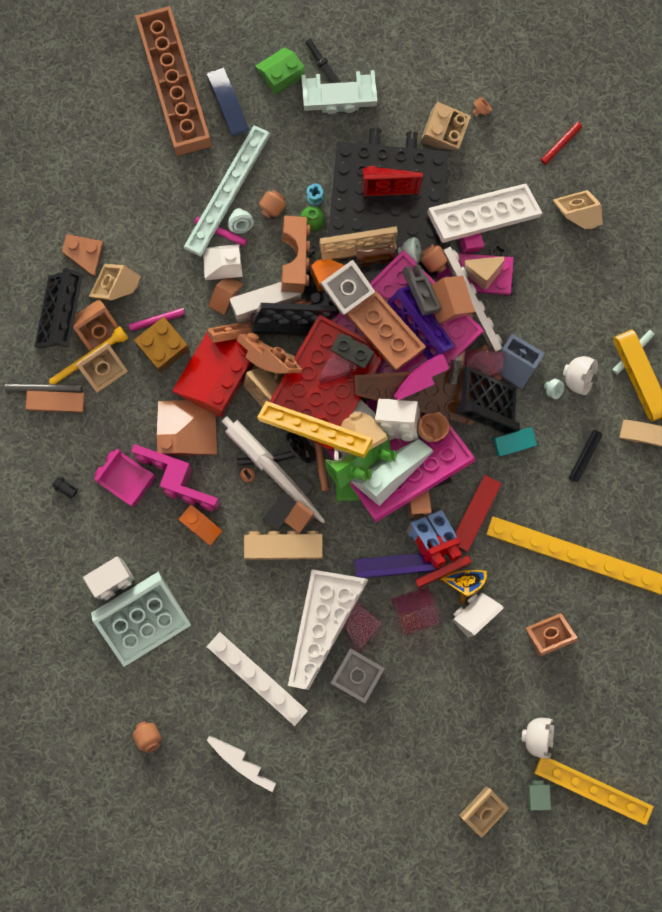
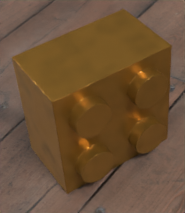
[134,316,190,373]

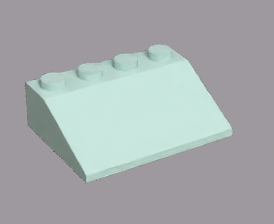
[91,571,191,667]

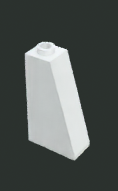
[230,282,302,323]

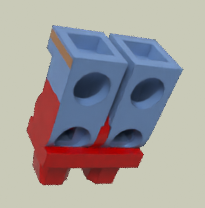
[406,510,462,568]

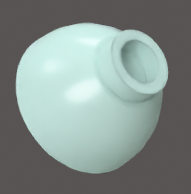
[228,208,254,234]
[398,237,422,264]

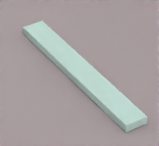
[184,125,270,257]

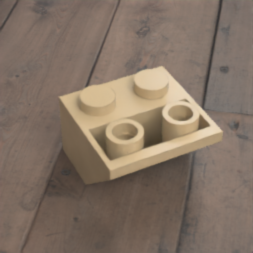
[420,102,471,150]

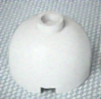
[563,356,598,395]
[522,718,554,759]

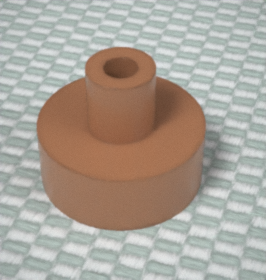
[473,97,492,117]

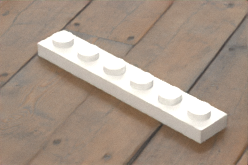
[443,247,502,353]
[207,632,308,726]

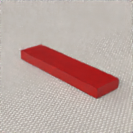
[455,475,502,552]

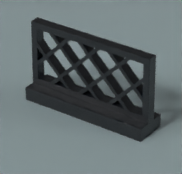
[34,268,83,348]
[250,303,336,336]
[456,366,520,433]

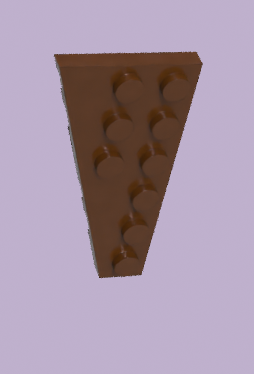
[353,368,473,425]

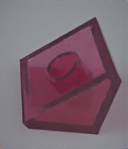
[391,586,441,636]

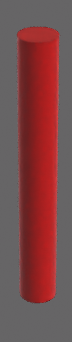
[540,122,582,165]

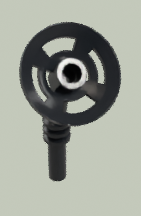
[237,432,316,466]

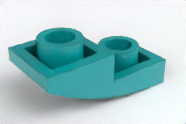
[493,427,537,456]

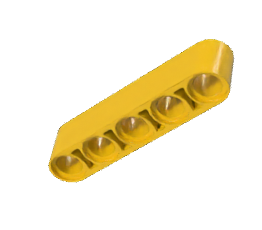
[613,330,662,422]

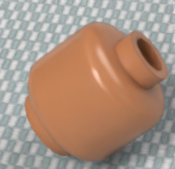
[259,190,286,219]
[420,244,448,274]
[132,721,162,753]

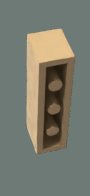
[244,531,323,560]

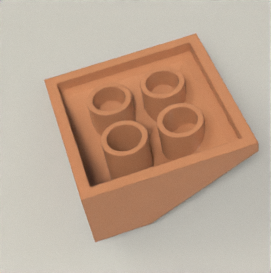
[157,400,217,457]

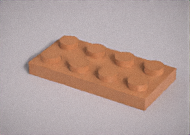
[346,291,426,372]

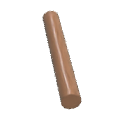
[314,442,329,492]

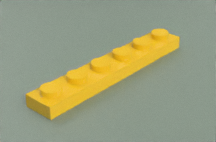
[257,401,373,458]
[534,758,654,825]

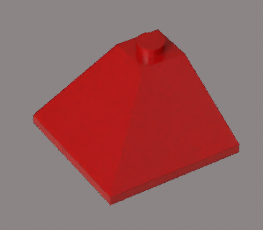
[362,166,423,196]

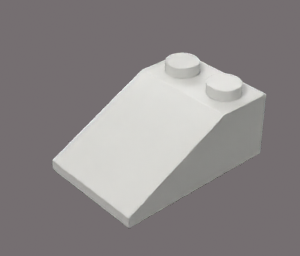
[452,593,503,637]

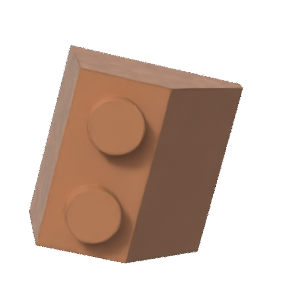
[73,299,119,351]

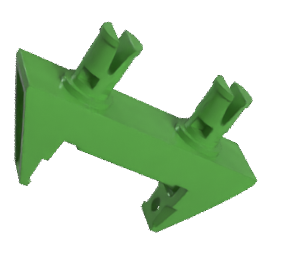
[325,434,397,489]

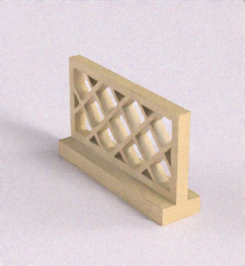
[319,226,397,261]

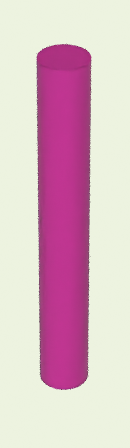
[195,217,247,246]
[129,308,185,332]

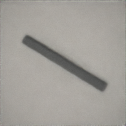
[5,384,82,392]

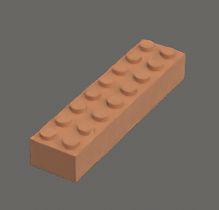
[135,6,212,156]

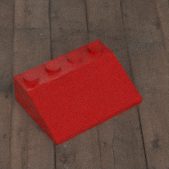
[172,331,253,418]

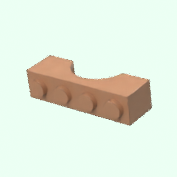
[281,216,310,293]

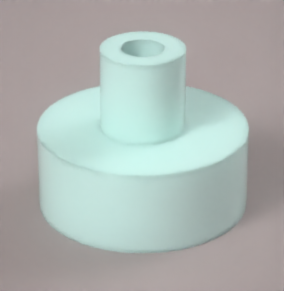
[544,379,565,399]

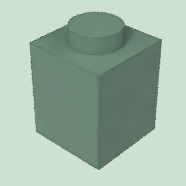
[527,780,551,811]

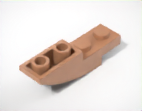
[237,333,303,373]

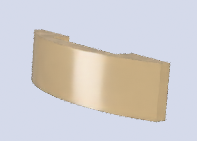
[619,420,662,447]

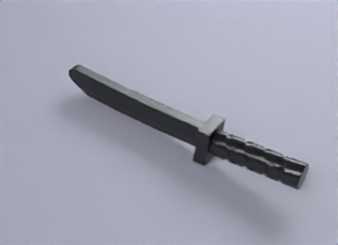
[305,38,342,83]

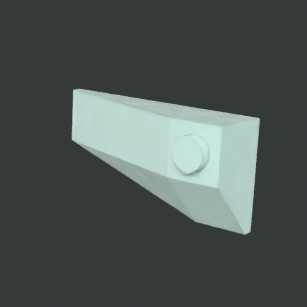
[351,439,433,506]

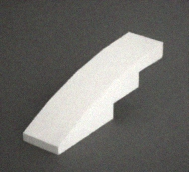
[207,736,276,792]

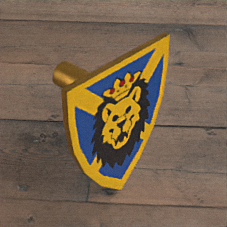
[440,570,487,604]

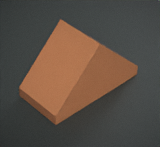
[208,278,244,316]
[284,500,314,533]

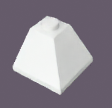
[203,244,243,280]

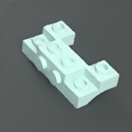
[302,70,377,114]

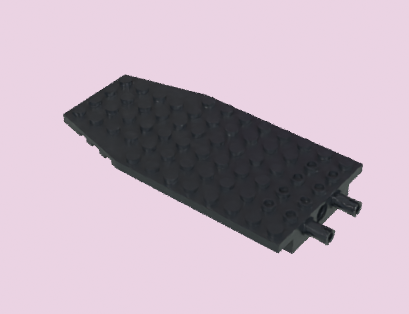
[328,128,448,321]

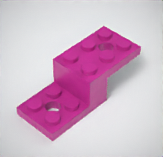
[131,444,221,512]

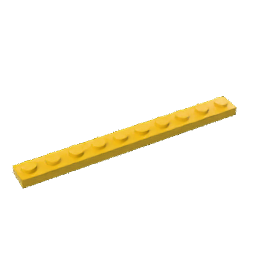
[486,516,662,595]

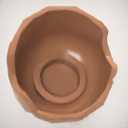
[417,412,450,442]

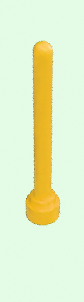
[49,326,129,384]

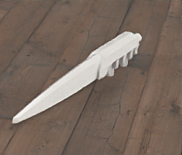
[222,417,325,523]

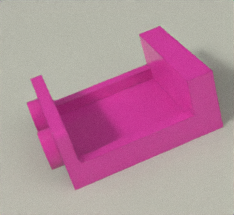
[94,449,156,508]

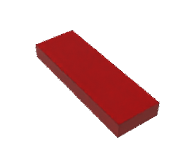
[415,556,471,589]

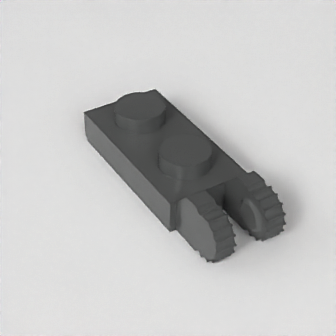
[402,265,441,316]

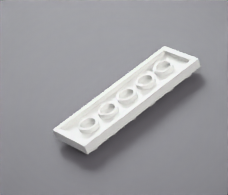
[427,184,542,243]

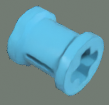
[307,183,323,205]

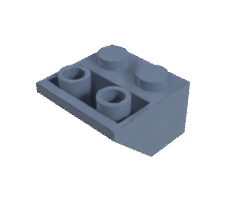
[494,334,545,390]

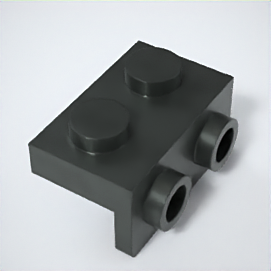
[331,333,374,369]

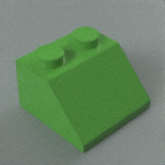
[255,47,305,95]

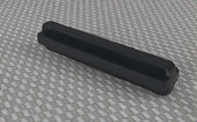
[569,430,602,482]

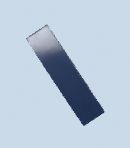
[207,68,249,137]

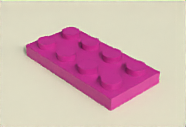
[436,253,514,296]

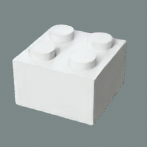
[320,260,375,315]
[375,399,421,441]
[83,556,135,601]

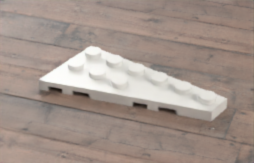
[288,570,368,690]

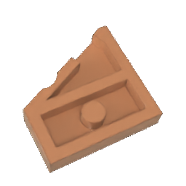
[62,234,103,276]

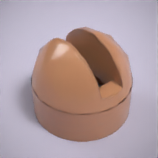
[240,467,255,483]

